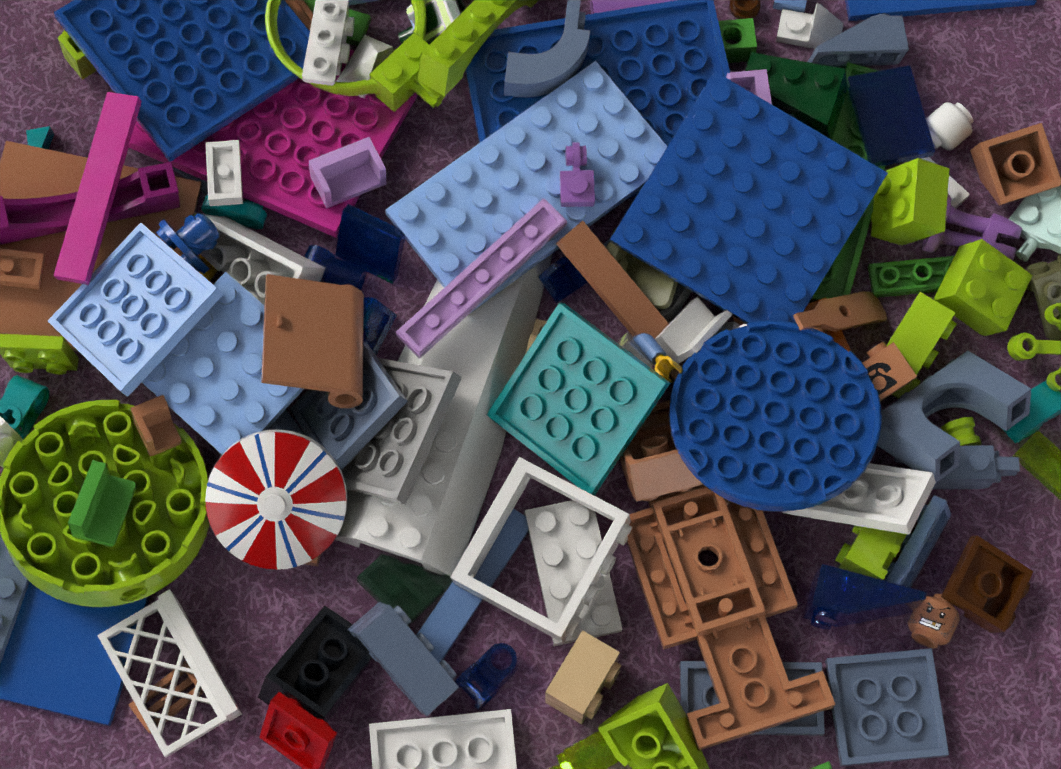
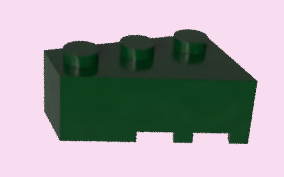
[745,52,848,140]

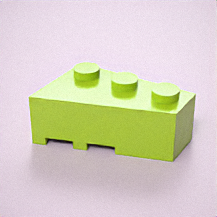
[835,525,907,594]

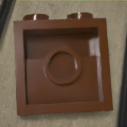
[941,535,1034,633]

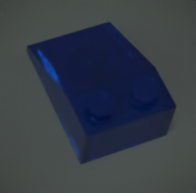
[803,564,927,630]

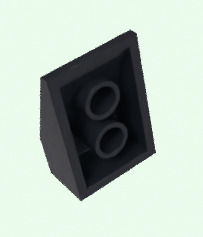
[258,606,372,723]

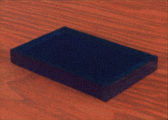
[847,65,935,167]

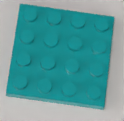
[487,303,670,496]

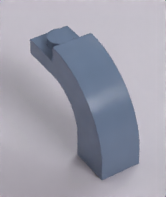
[504,0,590,97]

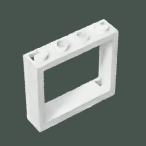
[450,457,633,643]

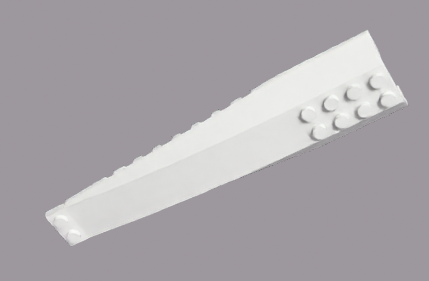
[335,253,553,578]

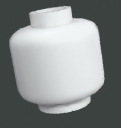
[924,102,974,150]

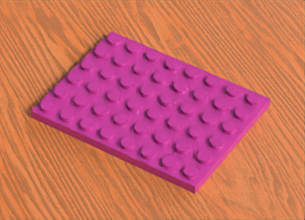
[129,49,418,238]

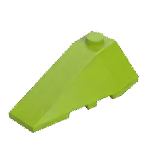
[598,683,710,769]

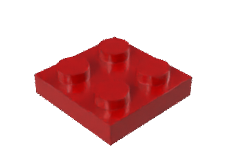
[259,692,337,769]

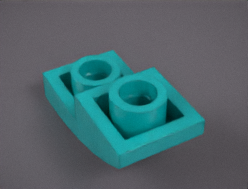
[1001,380,1061,444]

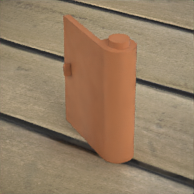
[261,274,364,408]

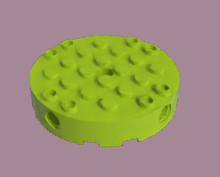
[0,400,210,607]

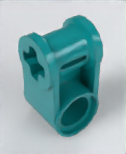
[0,375,50,439]

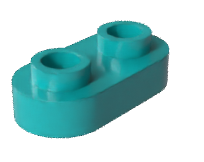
[201,195,267,230]

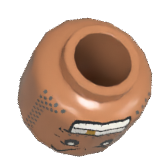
[907,594,960,649]

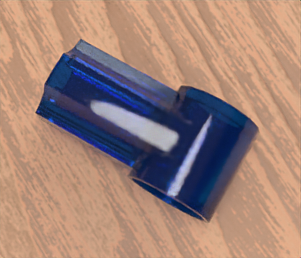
[304,245,367,290]

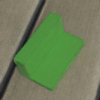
[68,460,136,547]

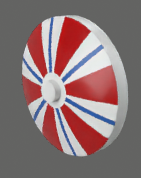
[205,429,347,570]

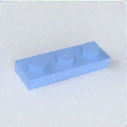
[885,495,951,601]

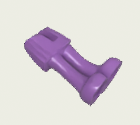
[922,194,1022,261]

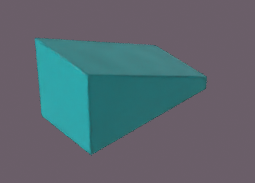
[26,126,54,150]

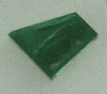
[357,554,453,626]

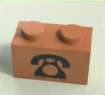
[862,341,917,402]

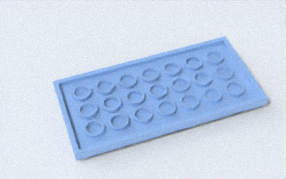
[385,61,667,312]

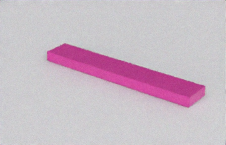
[53,92,142,285]

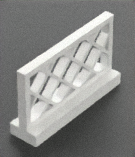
[97,589,242,758]

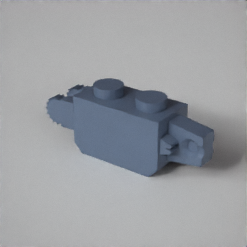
[894,445,1020,489]

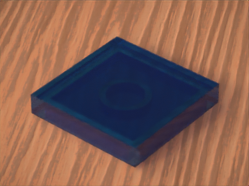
[335,204,405,284]

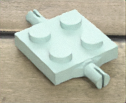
[1009,186,1061,261]

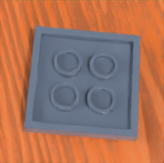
[290,341,408,470]
[825,648,949,767]

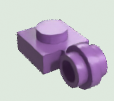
[559,142,595,207]

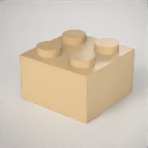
[545,630,622,724]

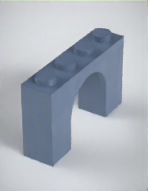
[877,350,1031,484]

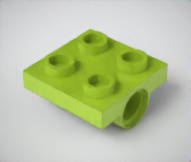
[0,334,79,375]

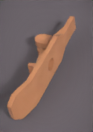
[793,291,887,333]

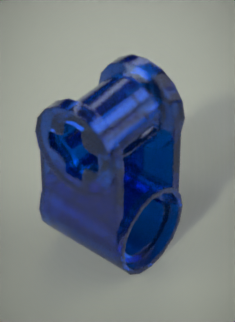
[455,643,519,710]

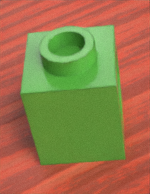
[718,18,757,63]

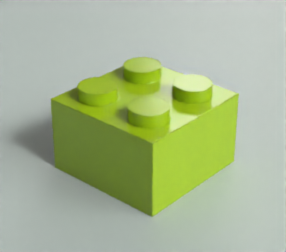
[871,158,950,246]
[933,239,1033,336]

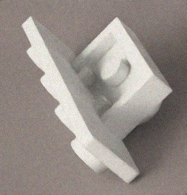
[302,0,354,86]

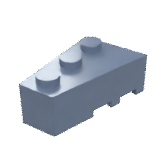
[347,602,459,716]

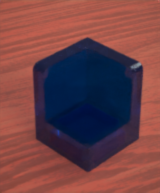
[538,255,587,304]

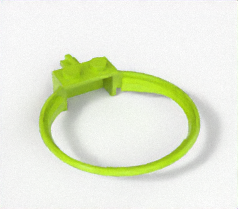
[265,0,446,112]

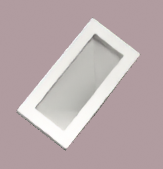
[336,35,393,99]

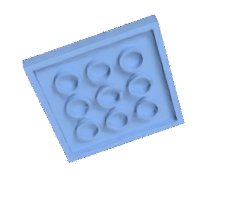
[48,223,224,397]
[142,271,304,455]

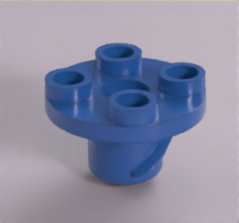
[156,213,219,274]

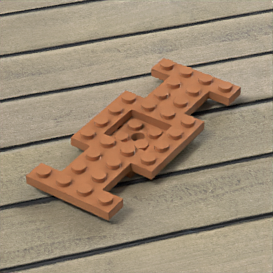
[626,400,835,751]

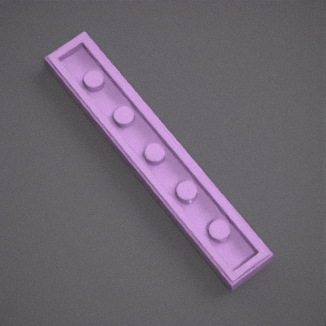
[396,198,567,359]

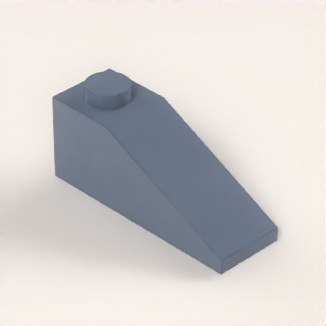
[807,13,909,67]

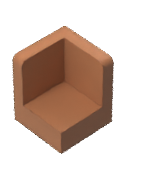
[130,395,181,457]

